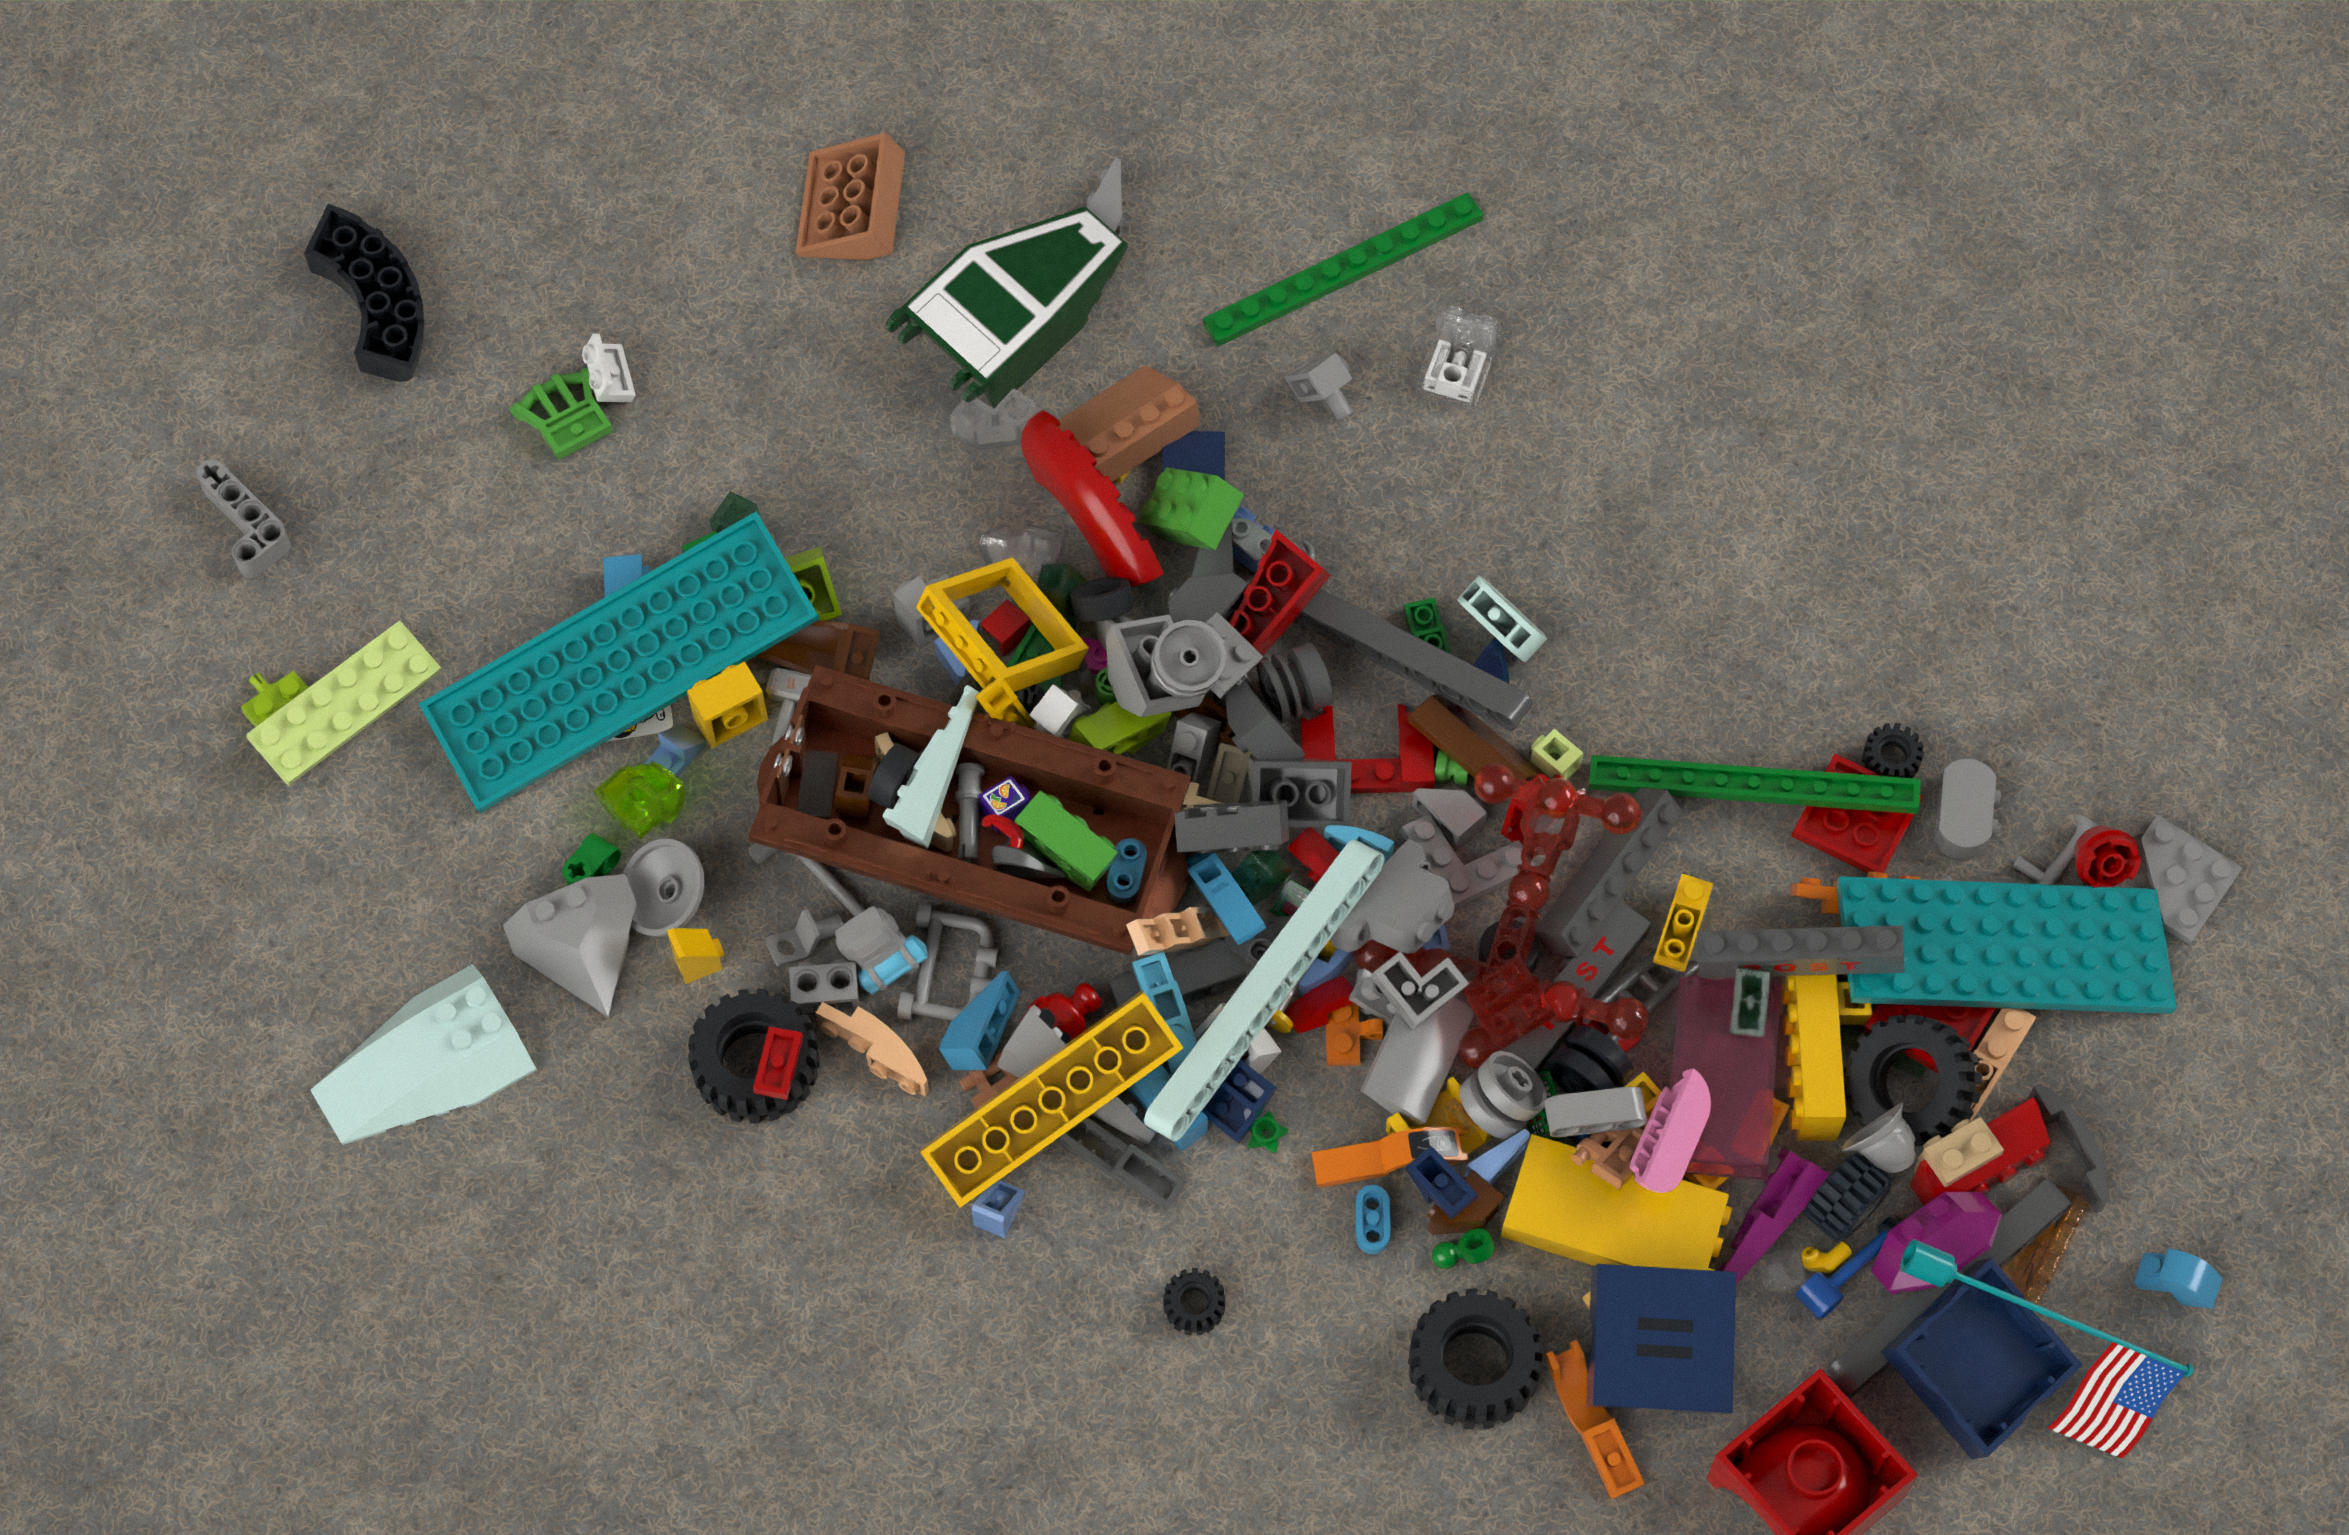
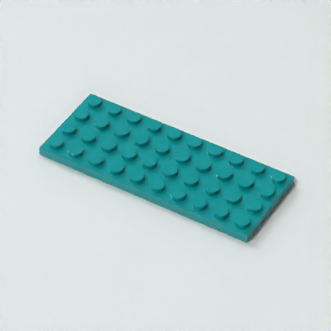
[1835,876,2177,1014]

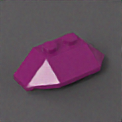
[1871,1191,2003,1295]

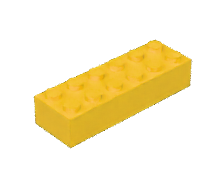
[1781,975,1846,1141]

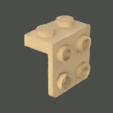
[1914,1116,2004,1187]

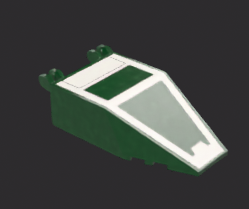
[885,207,1128,409]

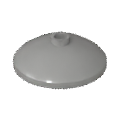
[623,838,704,937]

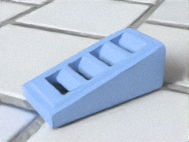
[1465,1129,1530,1186]

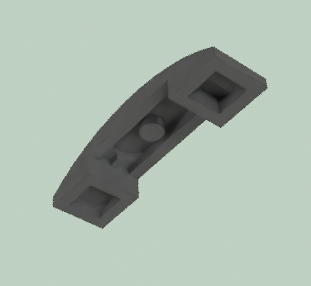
[2028,1084,2109,1213]

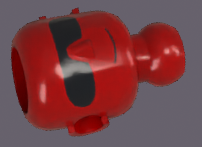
[1021,982,1102,1044]

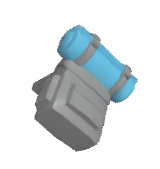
[835,906,928,995]

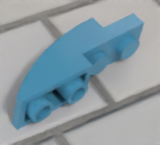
[1186,852,1266,946]

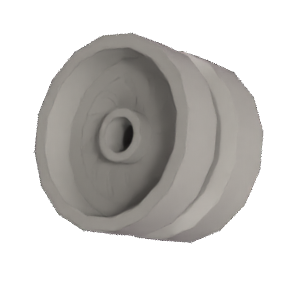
[1150,620,1227,699]
[1460,1051,1547,1139]

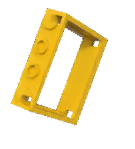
[916,557,1089,692]

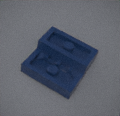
[1162,431,1225,481]
[1202,1059,1277,1143]

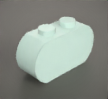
[1457,575,1548,663]

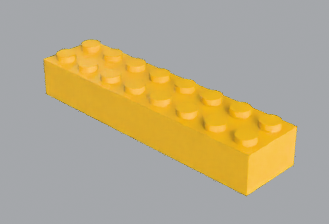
[920,990,1183,1208]

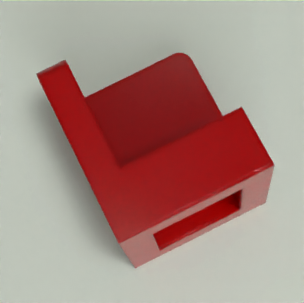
[981,599,1030,657]

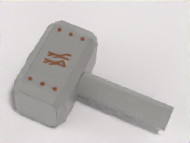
[766,668,811,746]

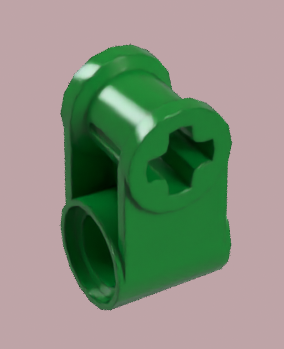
[562,833,622,886]

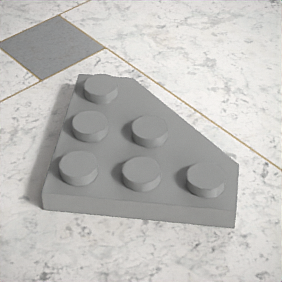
[2139,815,2243,945]

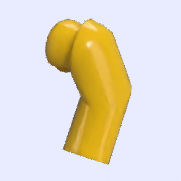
[1801,1241,1852,1273]

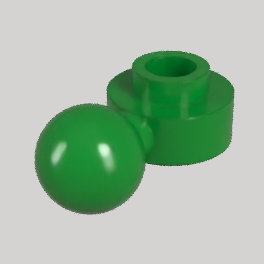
[1432,1228,1495,1269]

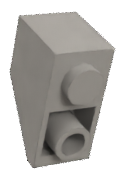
[1167,712,1222,784]

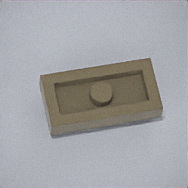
[1206,743,1252,803]

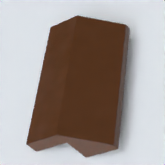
[1407,694,1544,803]

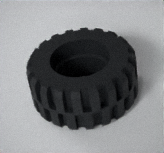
[688,988,820,1124]
[1843,1014,1982,1146]
[1408,1289,1543,1430]

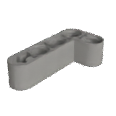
[196,460,291,578]

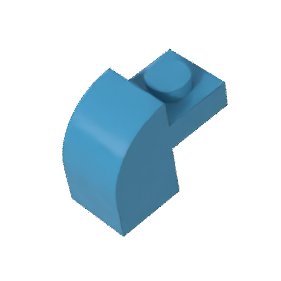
[2134,1249,2223,1309]

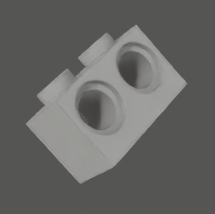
[789,959,860,1015]

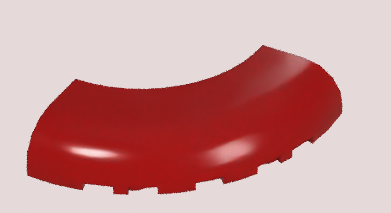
[1021,410,1164,587]

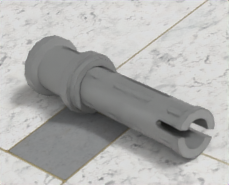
[955,763,985,863]

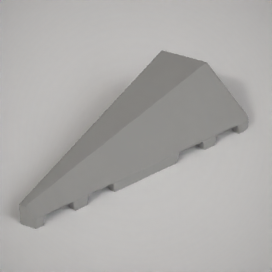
[997,1005,1157,1145]

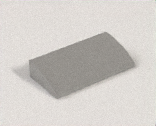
[1360,997,1475,1126]

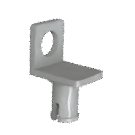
[765,909,843,966]

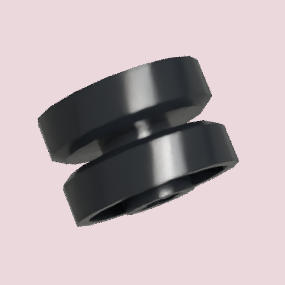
[1547,1025,1634,1094]

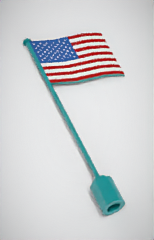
[1900,1239,2194,1459]

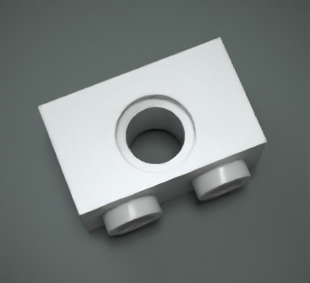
[1029,684,1091,740]

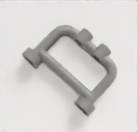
[897,901,999,1021]

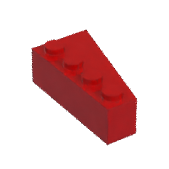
[1229,529,1331,674]

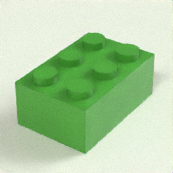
[1137,467,1244,550]

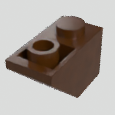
[835,752,880,818]
[1427,1171,1504,1235]

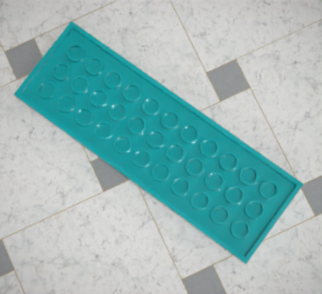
[419,511,820,814]

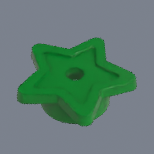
[1248,1111,1289,1153]

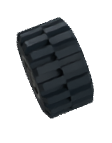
[1804,1152,1893,1243]

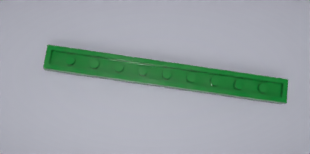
[1203,192,1484,347]
[1589,755,1921,814]

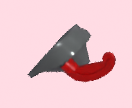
[982,814,1065,878]

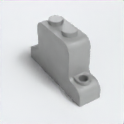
[1331,839,1455,954]

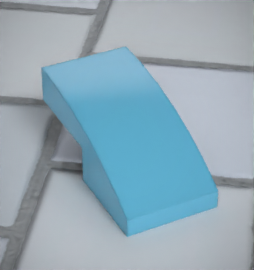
[1324,825,1394,863]

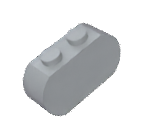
[1934,759,2001,860]

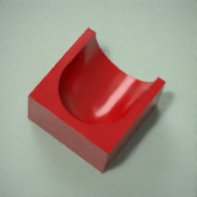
[1706,1368,1918,1535]

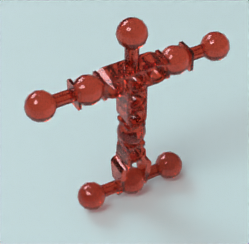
[1353,763,1649,1069]

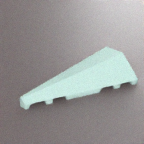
[882,685,979,849]

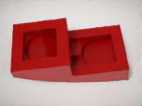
[1284,975,1355,1034]

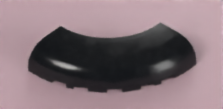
[304,204,424,382]

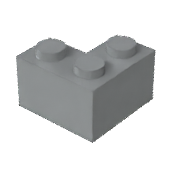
[893,574,971,649]
[1371,951,1469,1030]

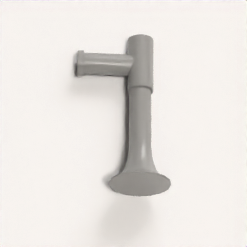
[2012,815,2098,885]

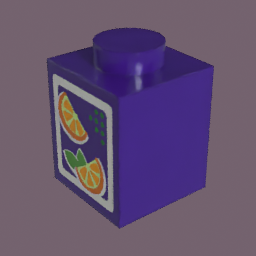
[978,776,1032,834]

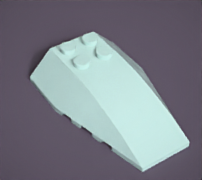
[311,964,537,1145]

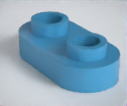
[1107,838,1147,903]
[1355,1185,1390,1254]

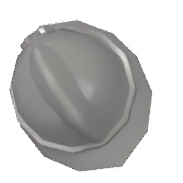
[1841,1102,1916,1173]

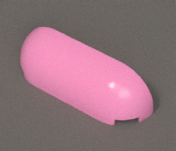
[1630,1068,1711,1193]

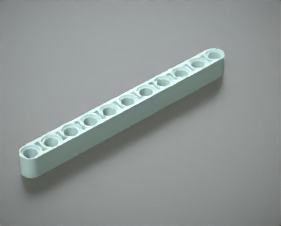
[1144,840,1384,1141]

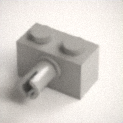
[1284,352,1353,421]

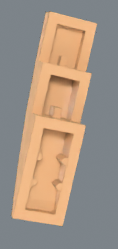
[1126,907,1230,956]

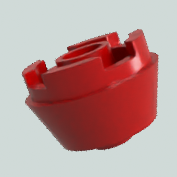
[2075,825,2141,888]

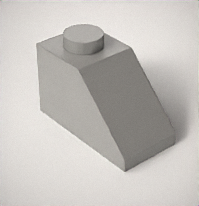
[1412,788,1487,849]

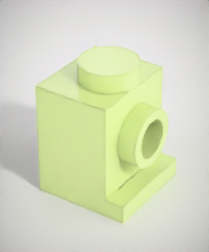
[1530,729,1583,781]

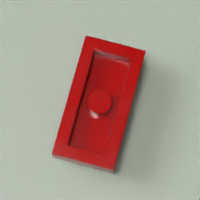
[753,1026,803,1100]

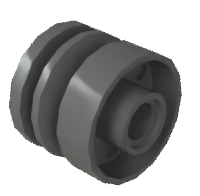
[1256,641,1333,723]

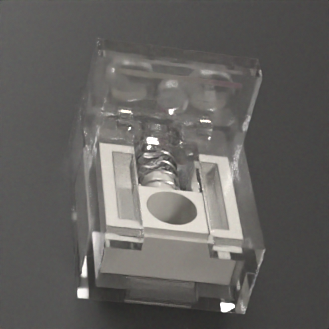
[1415,304,1502,414]

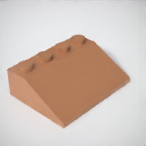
[795,133,905,260]
[1058,365,1201,482]

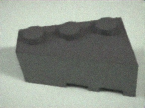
[1175,800,1290,853]

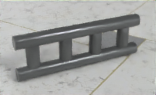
[1579,948,1699,1043]

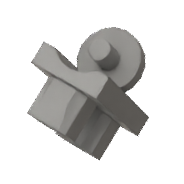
[1349,969,1397,1024]

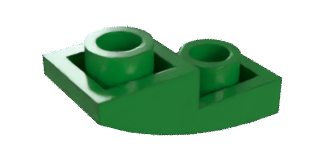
[1403,597,1451,654]

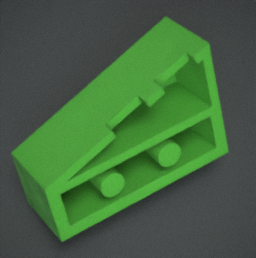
[1008,790,1118,892]

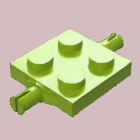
[241,671,309,727]

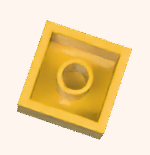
[687,661,769,749]

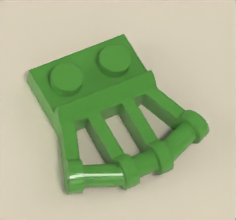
[509,367,613,460]

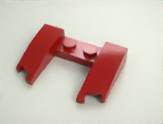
[1301,704,1435,793]

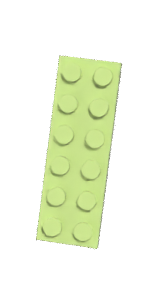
[246,620,441,786]

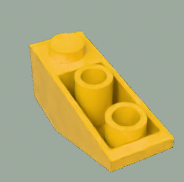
[1653,874,1714,972]

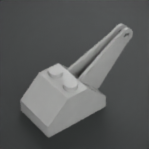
[1086,614,1205,717]

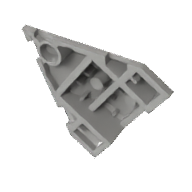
[503,874,638,1018]

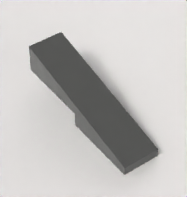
[1053,1117,1186,1210]

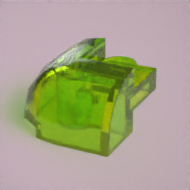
[593,761,686,839]

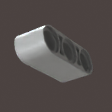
[1544,1087,1647,1137]

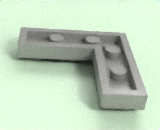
[1400,814,1536,909]

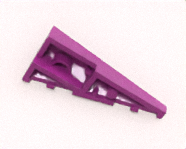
[1717,1148,1830,1284]

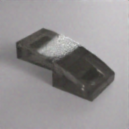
[797,750,839,818]

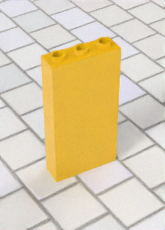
[1501,1134,1732,1271]

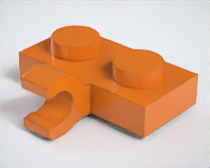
[1326,1004,1383,1066]

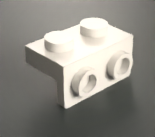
[582,334,636,402]

